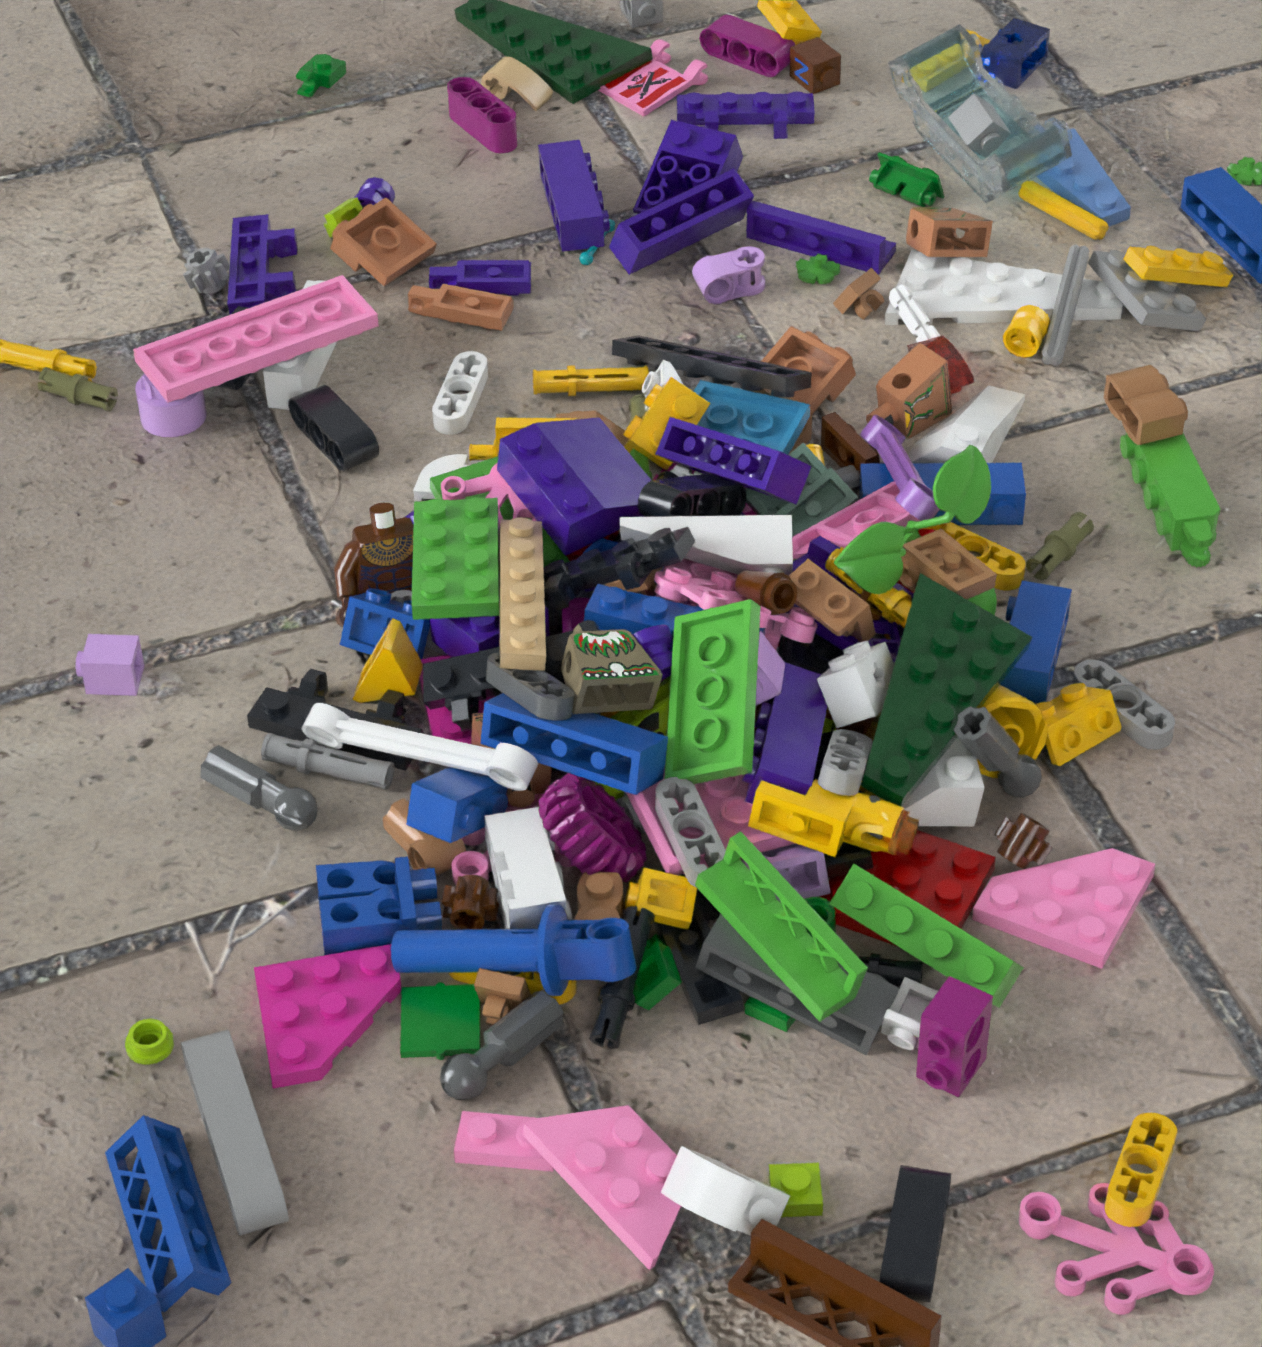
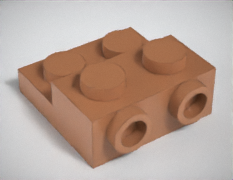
[330,197,437,286]
[761,326,856,414]

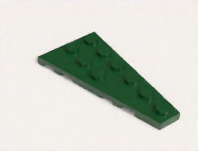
[454,0,653,104]
[861,573,1033,806]

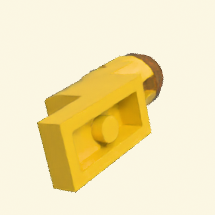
[748,779,919,857]

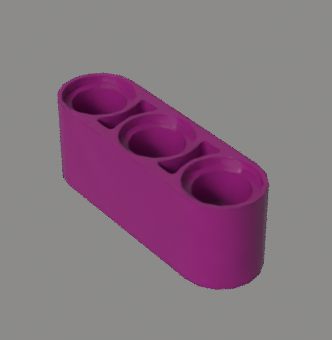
[699,14,795,77]
[447,77,517,154]

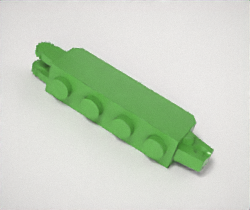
[1120,432,1220,568]

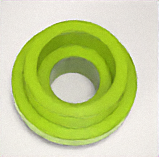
[125,1018,174,1065]

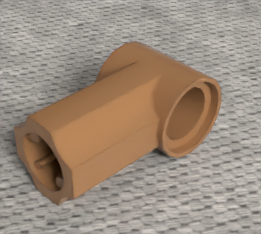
[383,798,466,877]

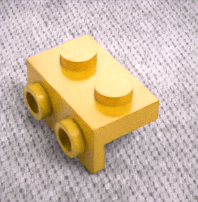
[757,0,822,45]
[623,377,711,471]
[1036,683,1122,766]

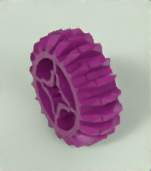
[538,773,647,883]

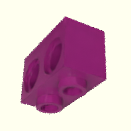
[916,976,993,1097]

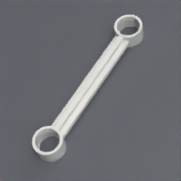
[302,703,538,791]

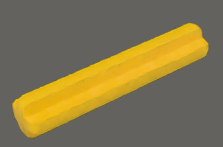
[1018,181,1109,240]

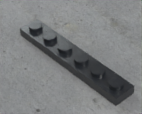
[612,335,812,397]

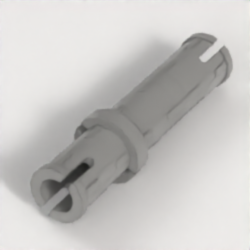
[261,733,395,790]

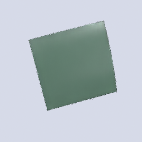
[746,442,858,537]

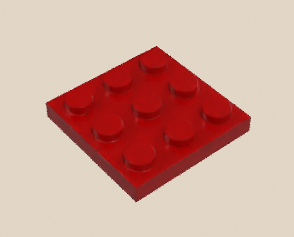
[819,826,996,947]

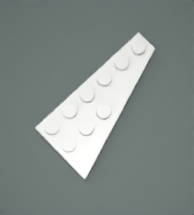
[885,250,1125,325]

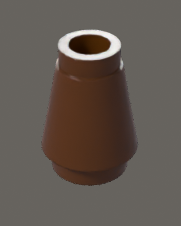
[735,570,797,615]

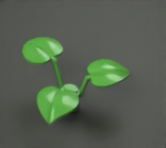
[834,445,997,615]

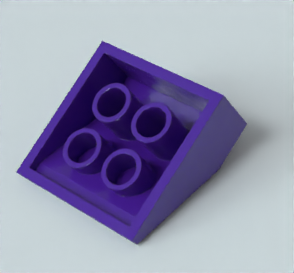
[497,417,652,556]

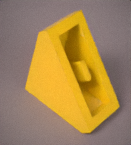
[352,618,423,703]

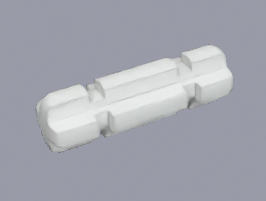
[889,284,940,349]

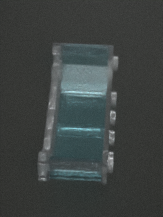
[888,24,1072,204]

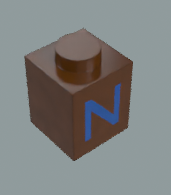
[789,37,841,94]

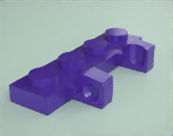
[677,91,815,139]
[227,214,298,315]

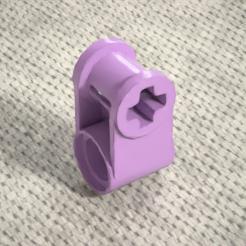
[692,246,766,304]

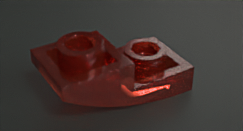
[907,335,975,394]

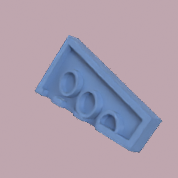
[1016,128,1131,227]

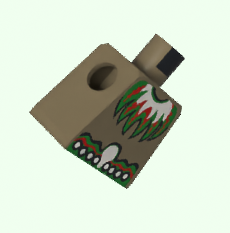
[561,620,662,714]

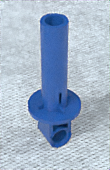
[391,904,636,996]

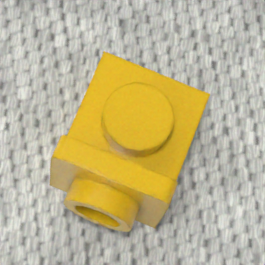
[624,868,697,930]

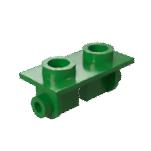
[869,152,945,207]

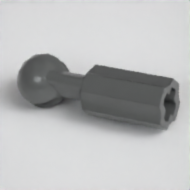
[953,706,1042,798]
[200,745,318,832]
[440,990,564,1100]

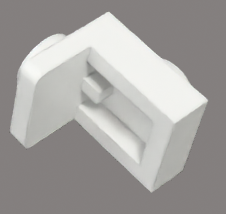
[881,977,938,1050]

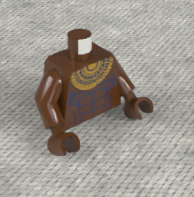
[334,502,414,627]

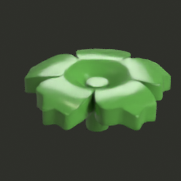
[1227,157,1262,186]
[796,254,840,285]

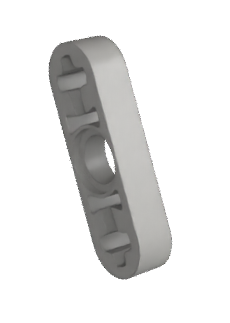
[1073,660,1175,750]
[818,729,872,796]
[655,777,726,888]

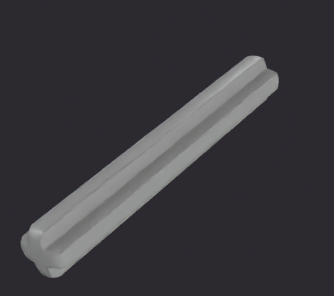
[1042,244,1089,366]

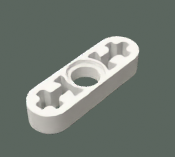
[432,351,488,435]

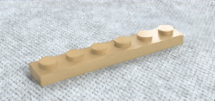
[499,517,546,671]

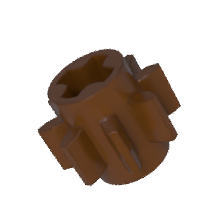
[994,813,1053,869]
[441,874,499,930]

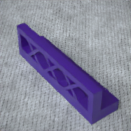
[746,201,896,275]

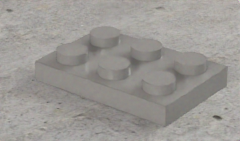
[1088,250,1207,331]

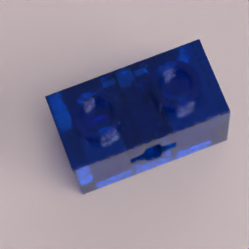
[979,18,1050,89]

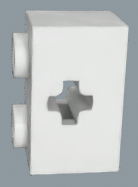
[817,641,894,728]

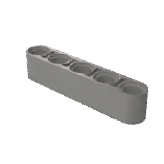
[181,1029,289,1236]

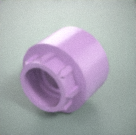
[135,373,207,437]

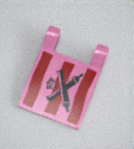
[598,39,708,116]

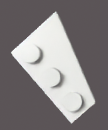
[485,807,572,929]

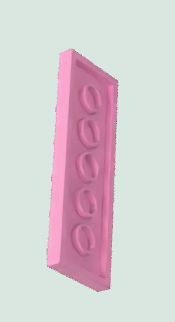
[133,275,379,403]

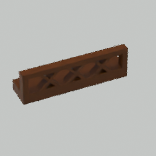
[728,1219,942,1347]

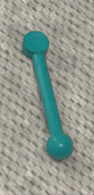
[579,219,615,265]

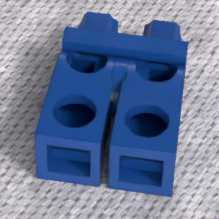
[316,856,442,955]

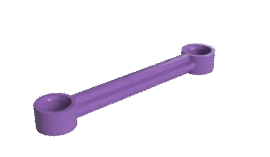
[860,415,940,521]

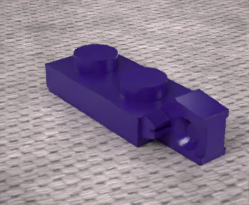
[429,260,531,296]

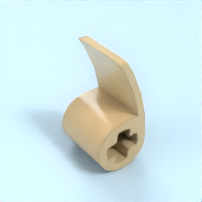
[481,57,553,111]

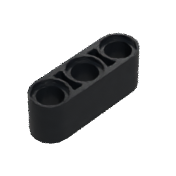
[288,385,379,471]
[638,474,747,517]
[879,1165,952,1303]

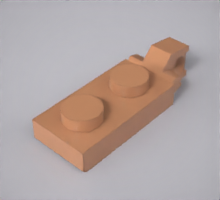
[408,284,514,331]

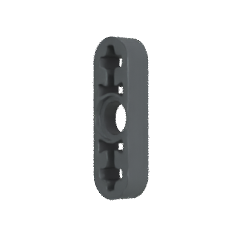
[486,653,574,720]

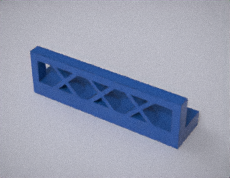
[105,1115,231,1313]

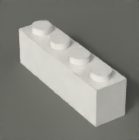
[263,280,337,410]

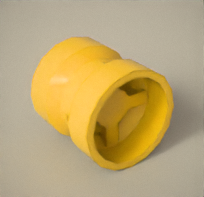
[1003,305,1050,358]

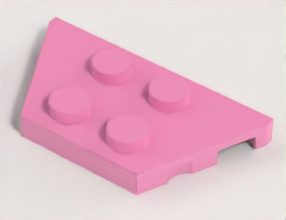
[792,481,920,559]
[522,1105,681,1270]

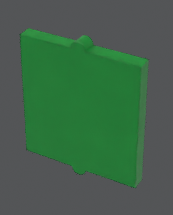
[400,982,480,1060]

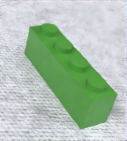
[829,864,1024,1008]

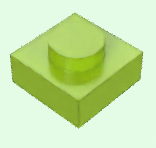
[768,1162,823,1217]

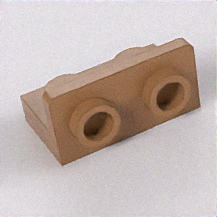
[899,529,997,599]
[789,559,876,642]

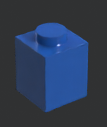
[85,1268,167,1347]

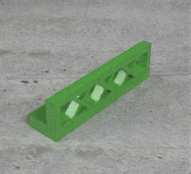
[695,831,868,1022]

